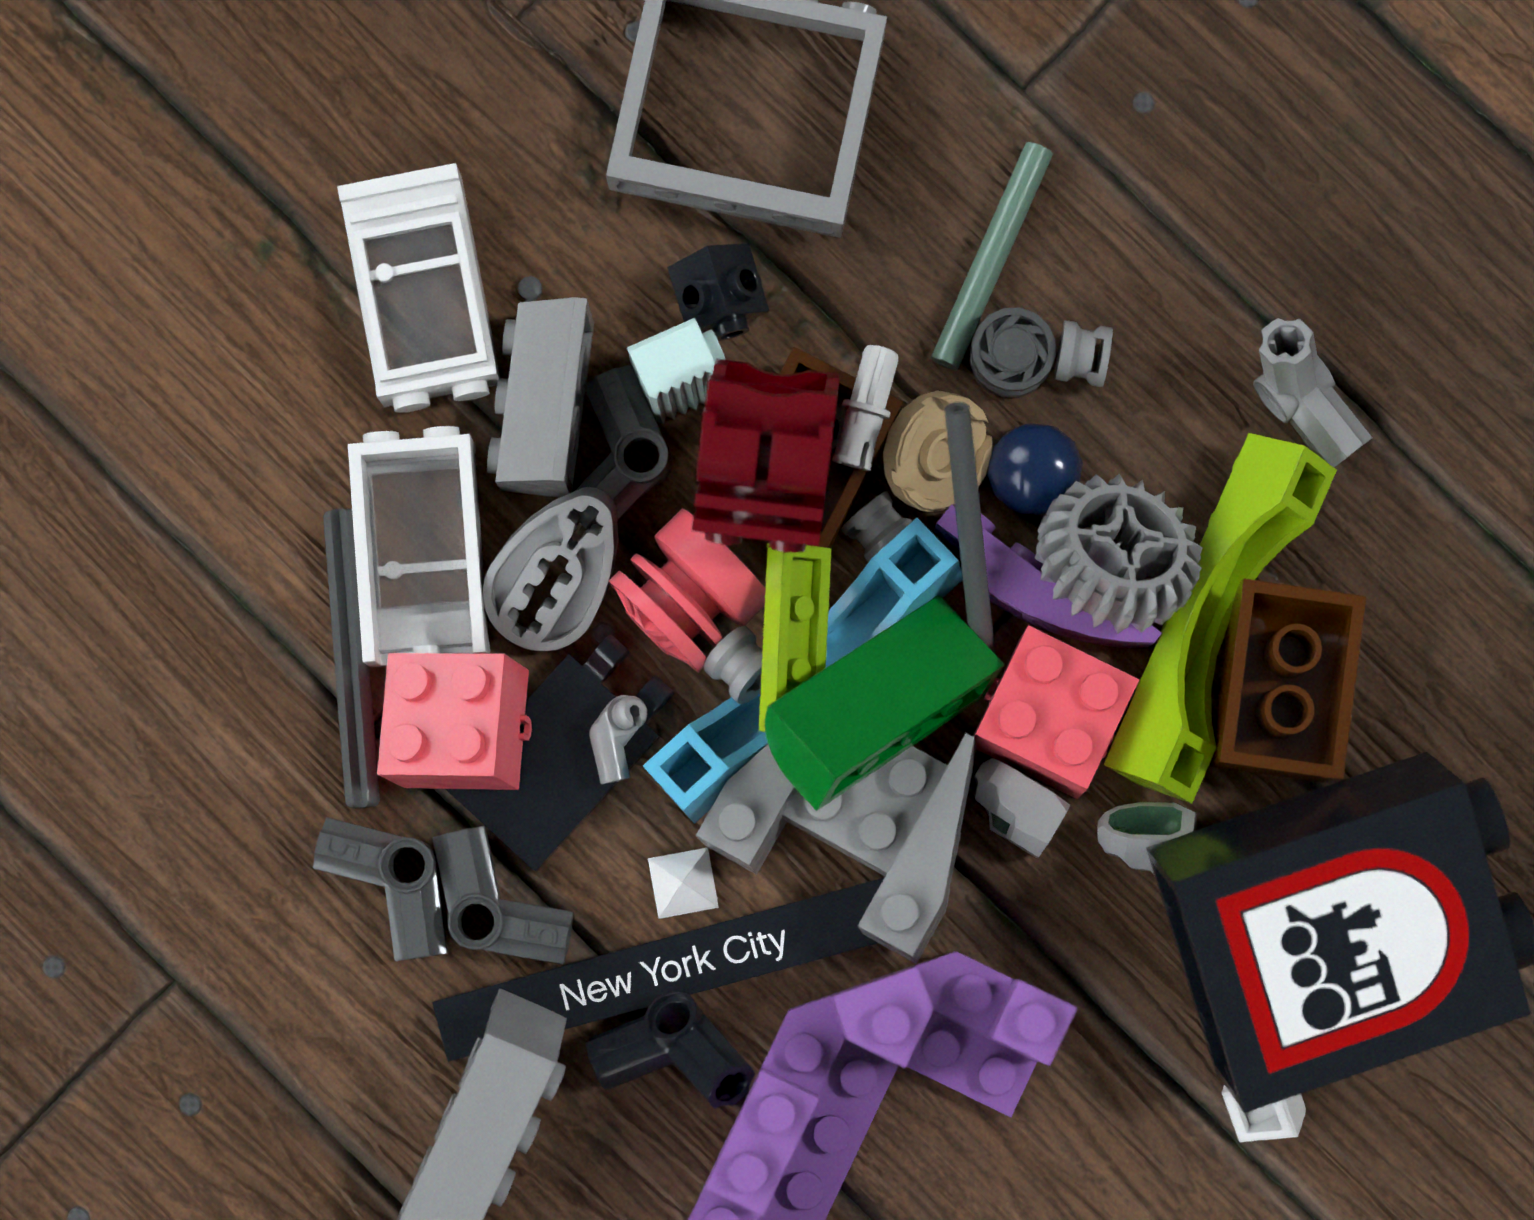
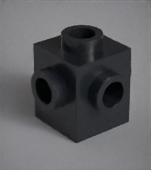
[667,243,769,341]

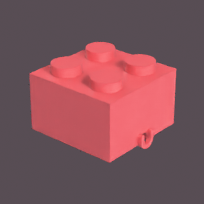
[972,625,1140,799]
[377,653,532,790]

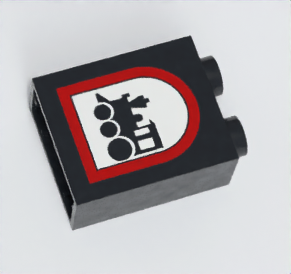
[1146,752,1534,1113]

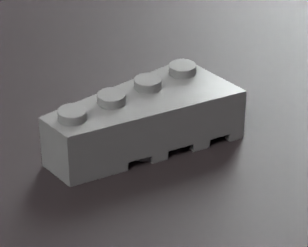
[396,988,567,1220]

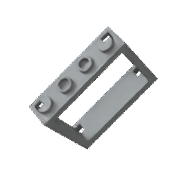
[606,0,887,238]

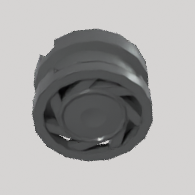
[969,308,1056,398]

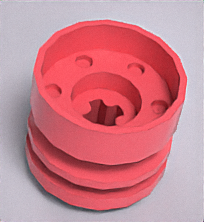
[608,508,765,673]

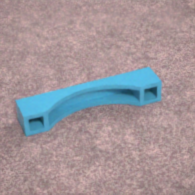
[643,517,963,824]

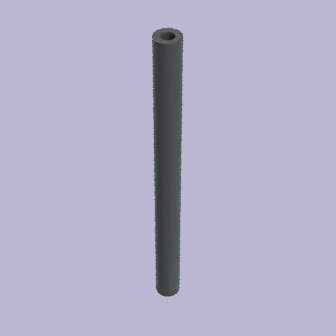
[944,402,995,654]

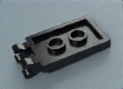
[446,634,675,872]

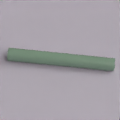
[931,142,1053,370]

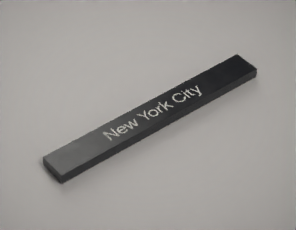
[432,877,885,1062]

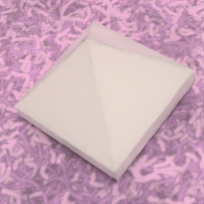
[648,848,719,919]

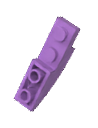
[934,504,1162,648]

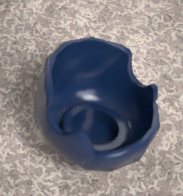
[987,423,1083,515]

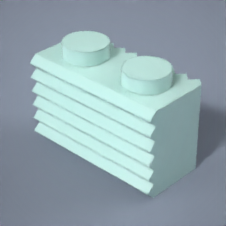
[627,318,726,424]

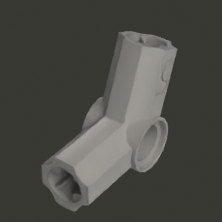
[1253,318,1372,467]

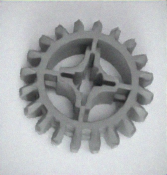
[1035,474,1203,633]

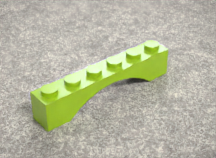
[1104,433,1337,804]

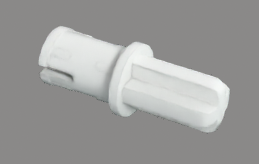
[832,345,899,471]

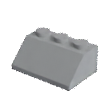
[487,297,594,498]

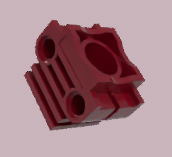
[692,359,840,553]

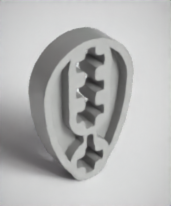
[483,487,618,651]

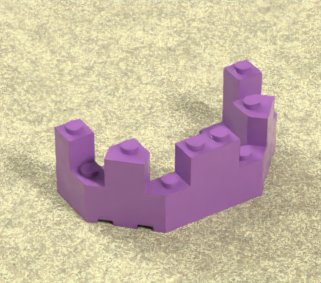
[688,951,1077,1220]

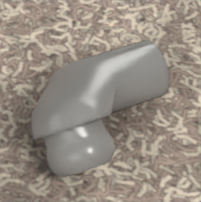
[589,695,647,785]

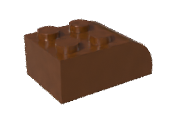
[1210,579,1367,784]

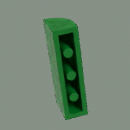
[765,595,1005,812]

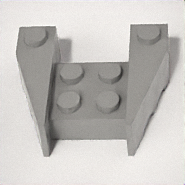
[696,733,977,964]

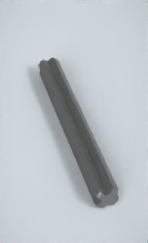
[323,509,380,809]

